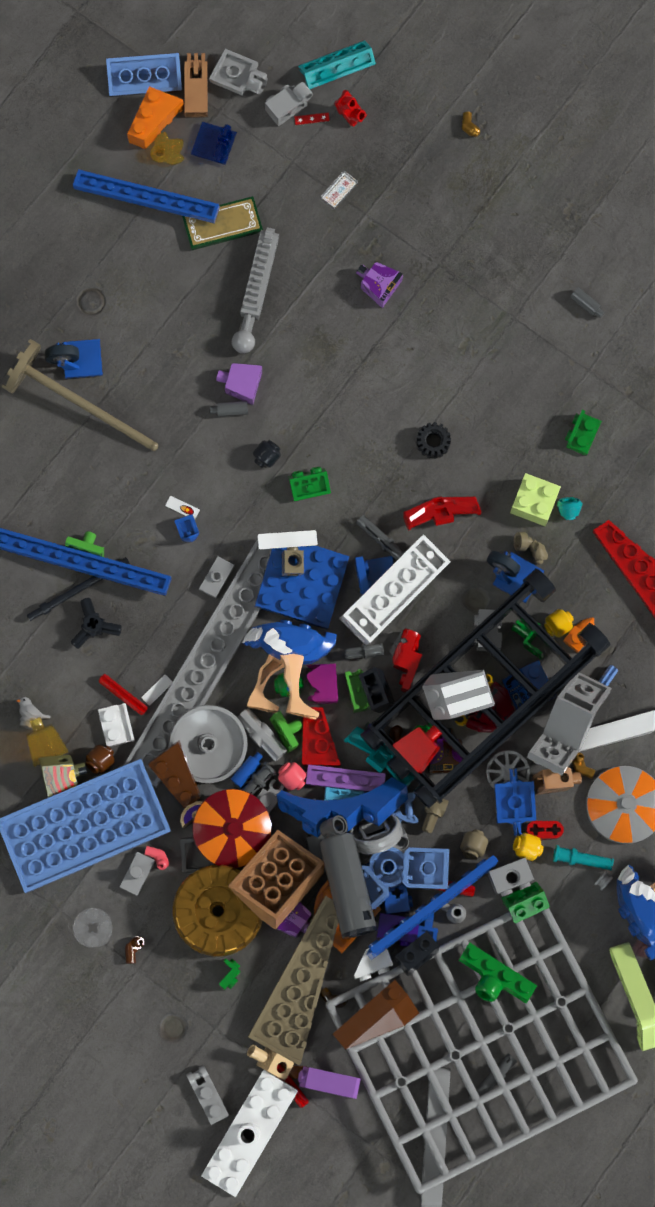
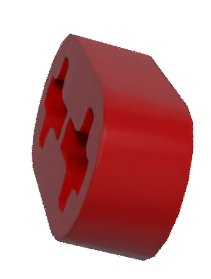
[526,821,564,840]

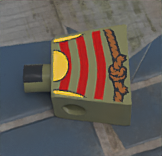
[39,755,87,798]

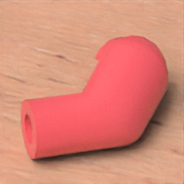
[144,846,169,870]

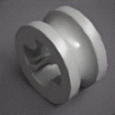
[594,871,613,891]

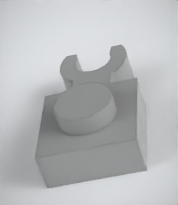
[257,779,284,814]

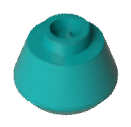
[557,497,583,520]

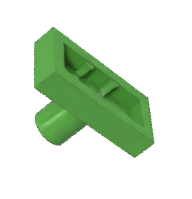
[65,531,104,557]
[269,711,303,753]

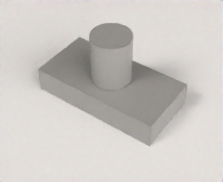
[120,852,155,896]

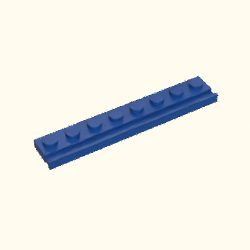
[367,855,498,960]

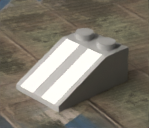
[422,670,495,720]

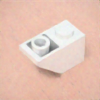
[354,948,393,982]

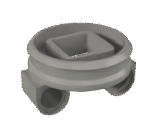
[349,814,409,865]

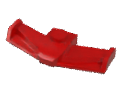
[403,496,481,531]

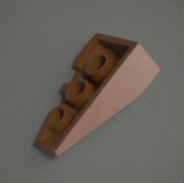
[332,980,419,1050]

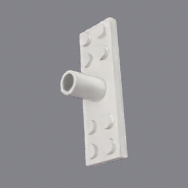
[201,1070,298,1197]

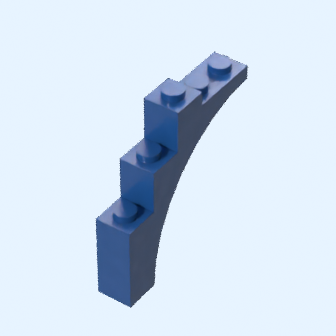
[277,777,408,838]

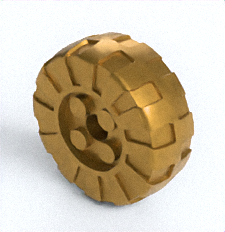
[173,865,262,957]

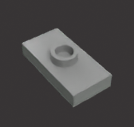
[199,556,235,599]

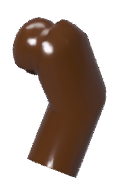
[125,936,145,964]

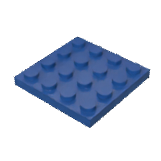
[254,545,349,629]

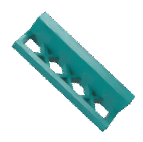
[298,40,376,89]

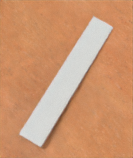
[579,710,655,752]

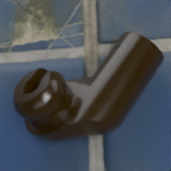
[320,987,348,1008]

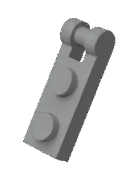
[186,1065,229,1125]

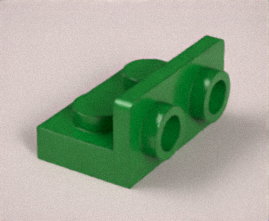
[565,409,602,456]
[288,467,331,501]
[501,882,550,923]

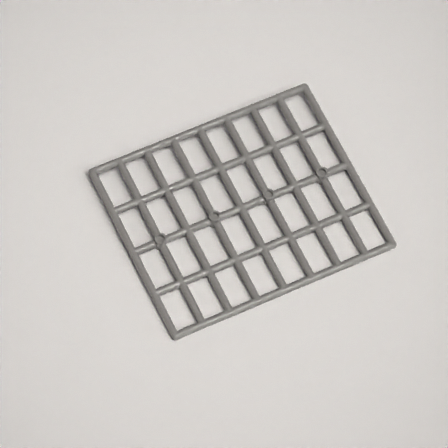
[326,908,638,1194]

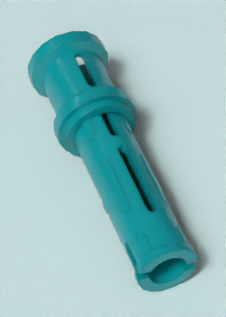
[553,844,614,871]

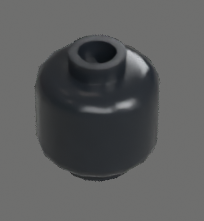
[253,439,281,468]

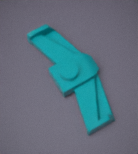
[344,726,414,787]

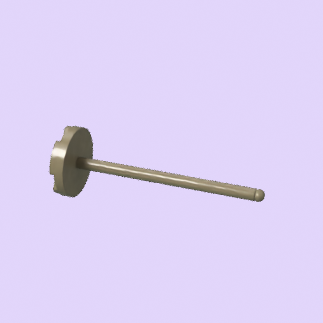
[2,339,158,451]

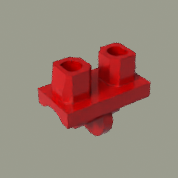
[334,90,367,127]

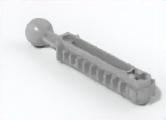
[232,227,279,354]

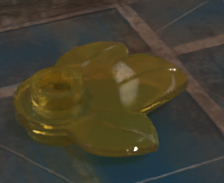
[150,132,184,165]

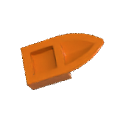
[563,617,594,653]

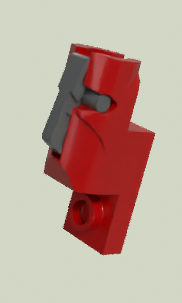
[390,628,422,693]

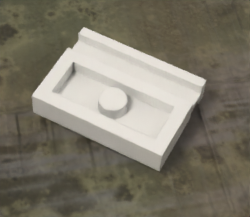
[98,703,135,747]

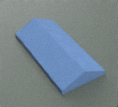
[106,53,182,96]

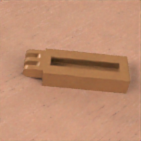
[184,53,208,117]

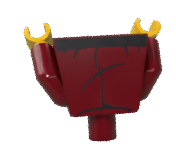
[455,674,514,733]

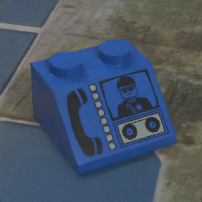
[502,660,556,710]

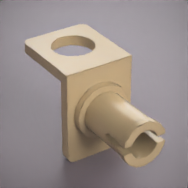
[247,1045,294,1080]

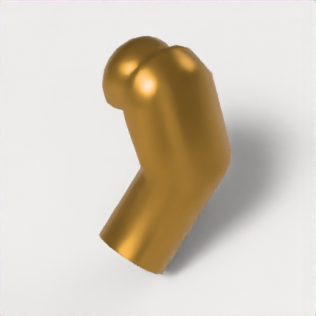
[462,112,480,137]
[572,753,595,779]

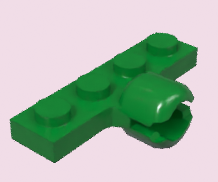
[458,942,537,1004]

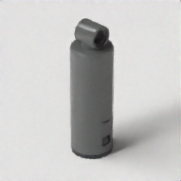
[319,815,377,939]

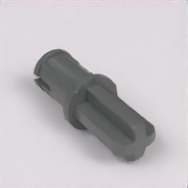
[345,643,384,659]

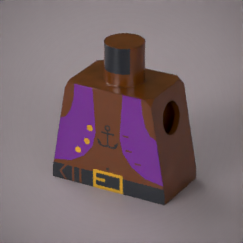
[429,728,463,773]

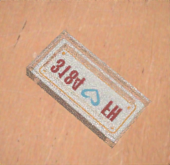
[320,171,358,210]

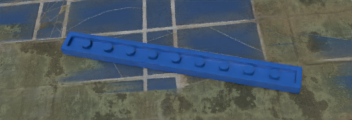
[0,528,172,596]

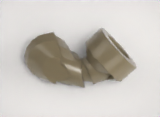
[514,532,548,565]

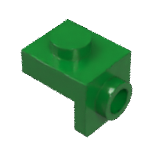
[219,958,241,990]

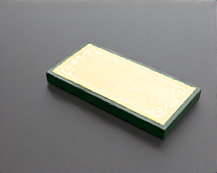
[182,196,263,250]

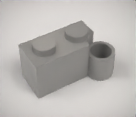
[265,82,313,127]

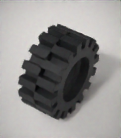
[416,422,451,459]

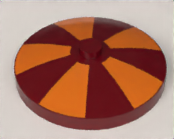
[192,789,272,868]

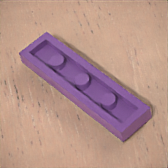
[306,765,386,792]

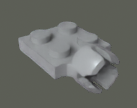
[209,49,268,95]

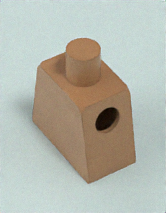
[532,767,582,795]

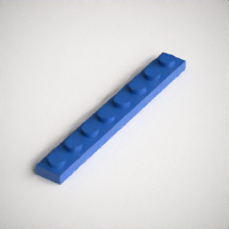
[73,169,220,223]

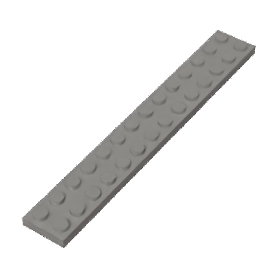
[123,539,271,788]

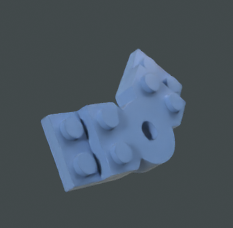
[362,847,449,910]

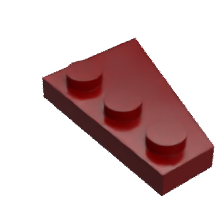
[302,707,341,767]

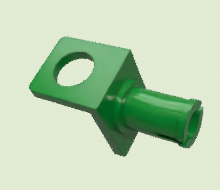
[511,620,543,660]

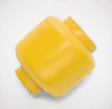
[544,609,574,637]
[513,833,543,861]

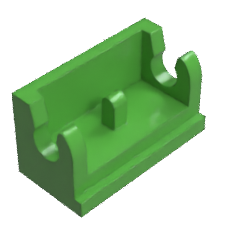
[344,669,371,713]

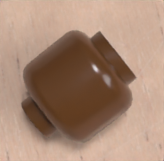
[86,745,115,774]

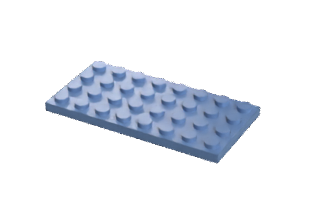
[0,759,171,893]

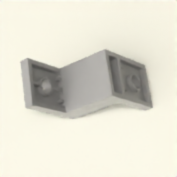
[527,672,612,775]

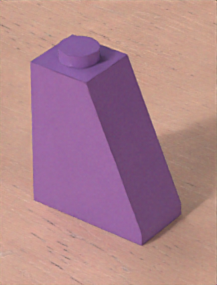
[298,1067,361,1099]

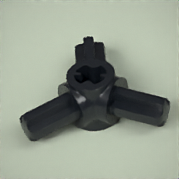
[71,598,122,649]

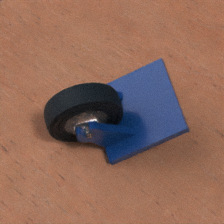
[45,339,103,379]
[487,551,544,604]

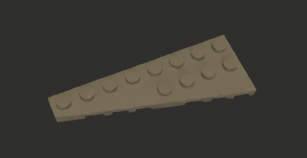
[248,895,338,1066]

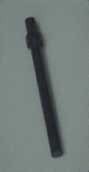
[27,557,130,621]

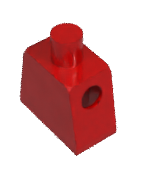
[393,725,442,773]

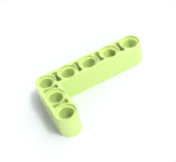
[609,942,655,1051]

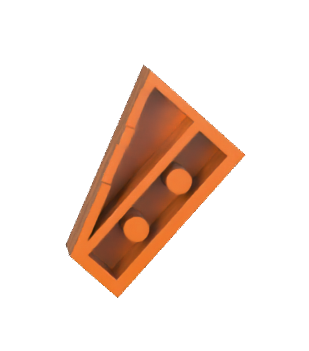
[127,86,184,149]

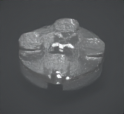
[73,908,113,948]

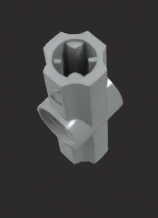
[237,708,287,762]

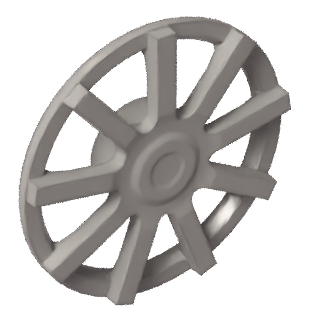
[486,750,530,788]

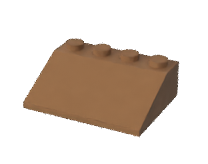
[229,830,325,930]

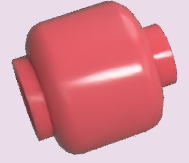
[278,762,306,791]

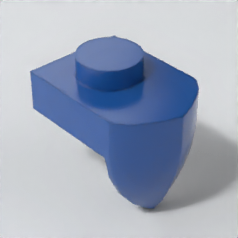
[174,514,199,542]

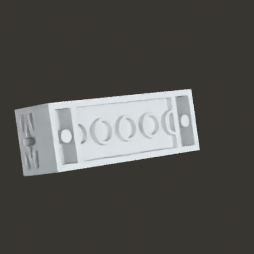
[339,534,450,645]

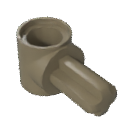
[422,799,449,834]

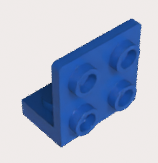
[355,556,394,596]

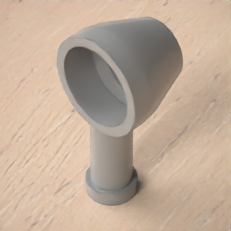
[440,904,466,924]

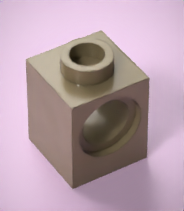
[282,547,304,576]

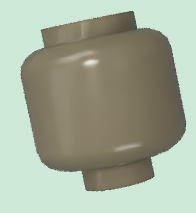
[460,829,488,860]

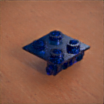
[191,121,237,165]

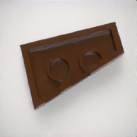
[148,740,201,809]

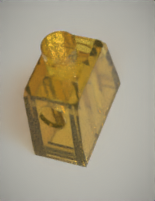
[27,717,69,767]

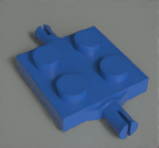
[494,769,536,836]

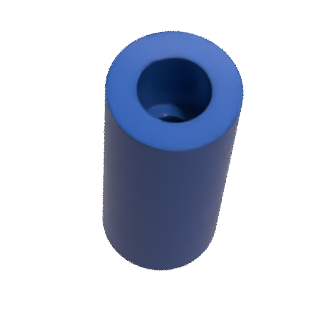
[230,752,263,788]

